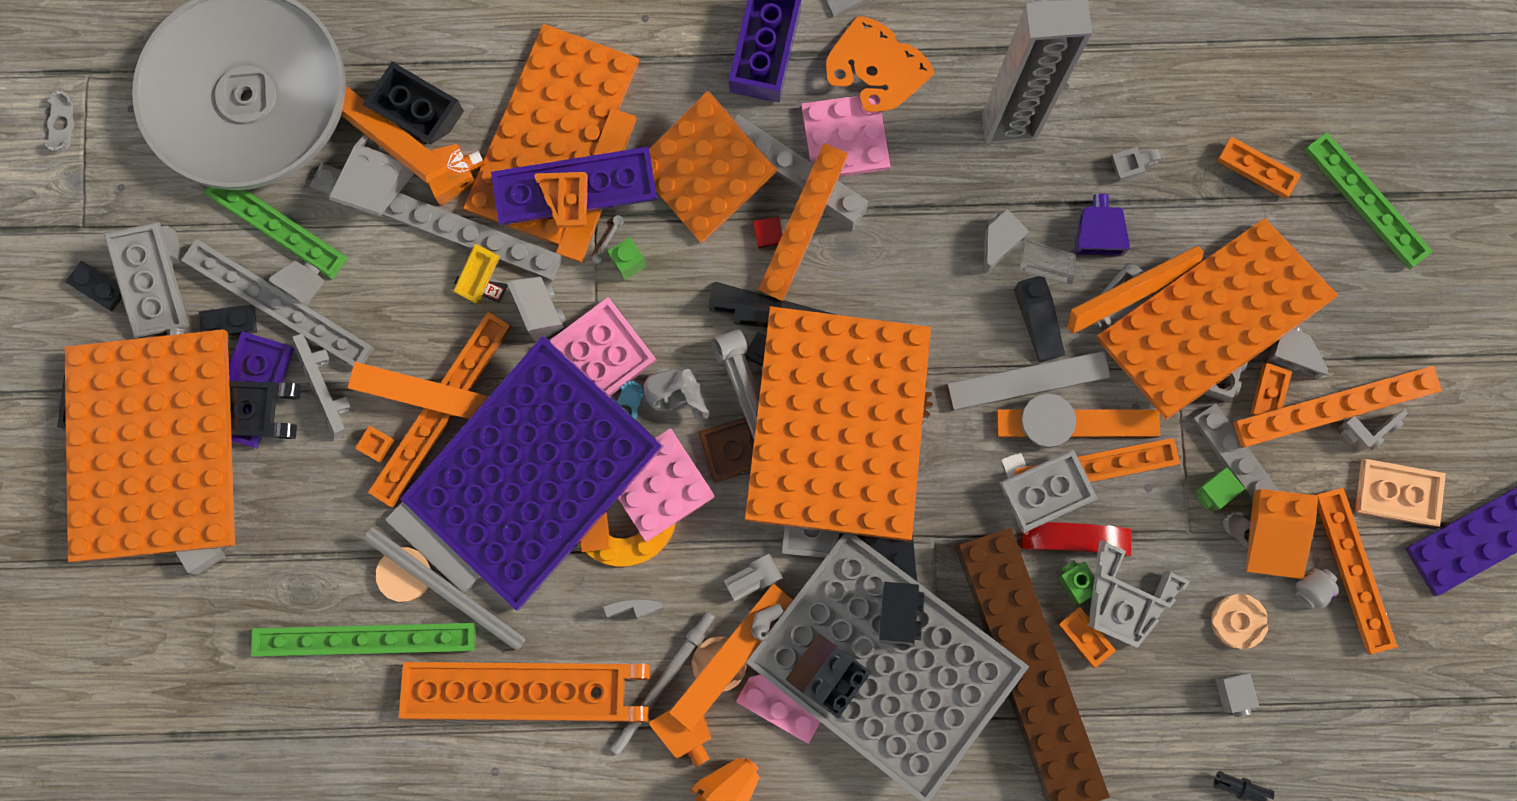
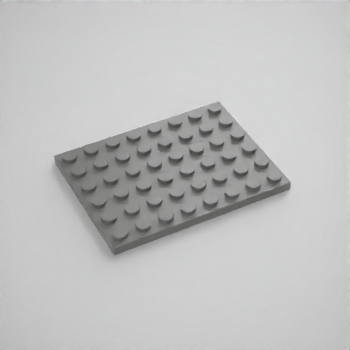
[746,533,1029,801]

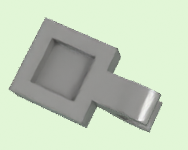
[1111,147,1161,181]

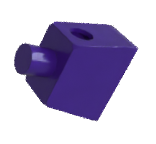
[1074,193,1130,256]

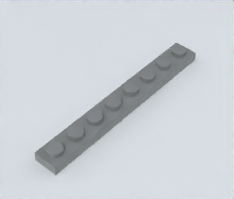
[181,239,374,366]

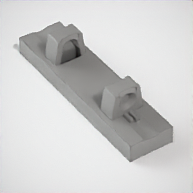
[292,333,350,440]

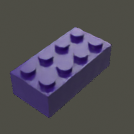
[729,0,802,103]

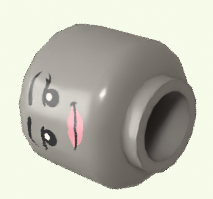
[1295,568,1339,609]

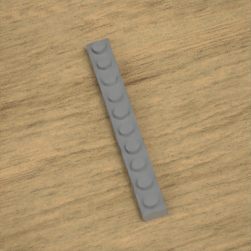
[310,163,563,282]

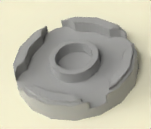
[1021,393,1076,448]

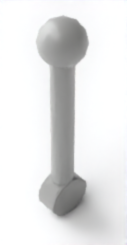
[591,215,624,264]

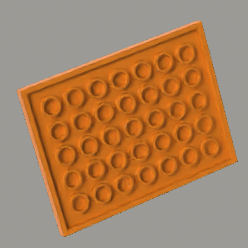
[745,306,931,541]
[65,330,235,563]

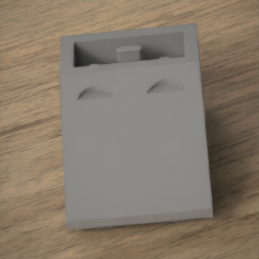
[329,134,413,216]

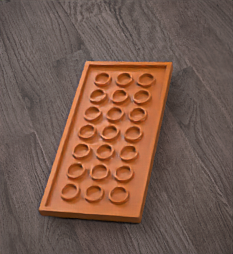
[463,24,639,246]
[1097,218,1338,420]

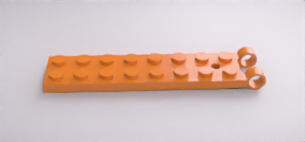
[399,662,650,723]

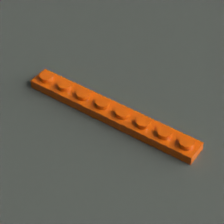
[368,312,512,508]
[1233,366,1442,448]

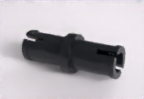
[1213,771,1275,801]

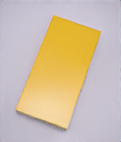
[453,244,500,304]

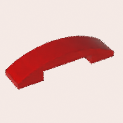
[1021,522,1132,556]

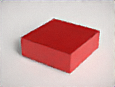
[753,217,783,249]

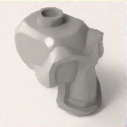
[644,368,709,419]

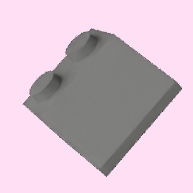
[507,277,567,342]

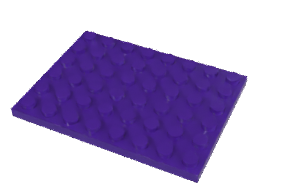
[401,336,664,611]

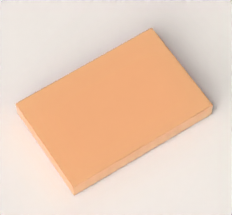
[1355,459,1446,527]

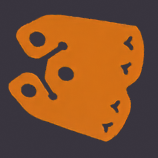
[826,16,935,112]

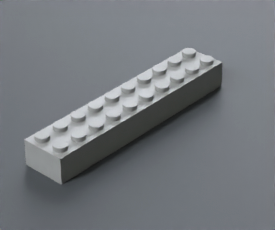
[982,0,1092,144]

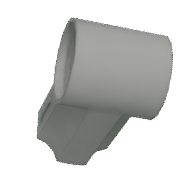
[724,554,783,601]

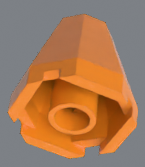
[689,757,760,801]

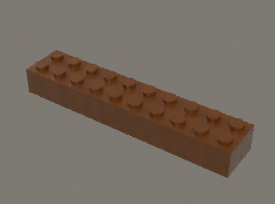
[955,527,1110,801]

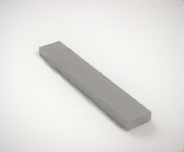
[947,351,1111,411]

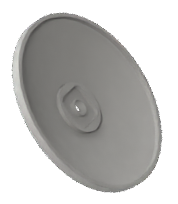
[132,0,346,190]

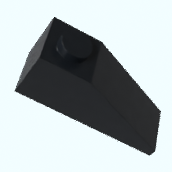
[1013,274,1065,363]

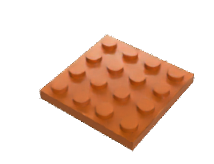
[649,91,778,243]

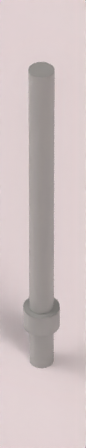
[610,611,716,756]

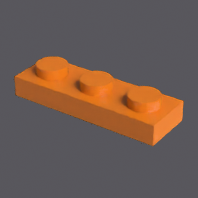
[1217,136,1301,200]

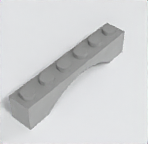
[734,115,869,231]

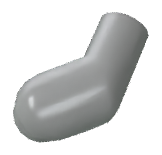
[751,604,783,641]

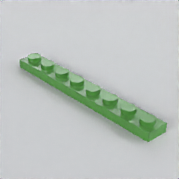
[251,623,476,657]

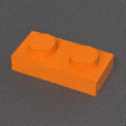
[1250,363,1292,416]
[1057,607,1116,668]

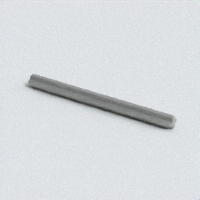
[364,528,525,650]

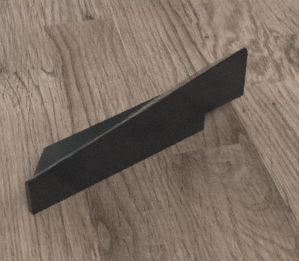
[709,282,836,328]

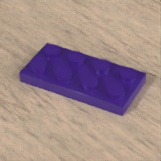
[229,331,294,449]

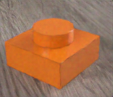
[355,425,394,463]

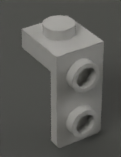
[1337,410,1408,451]

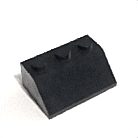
[363,62,464,145]

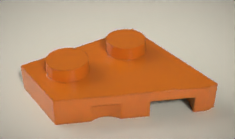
[535,172,588,228]

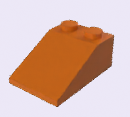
[1246,489,1318,579]

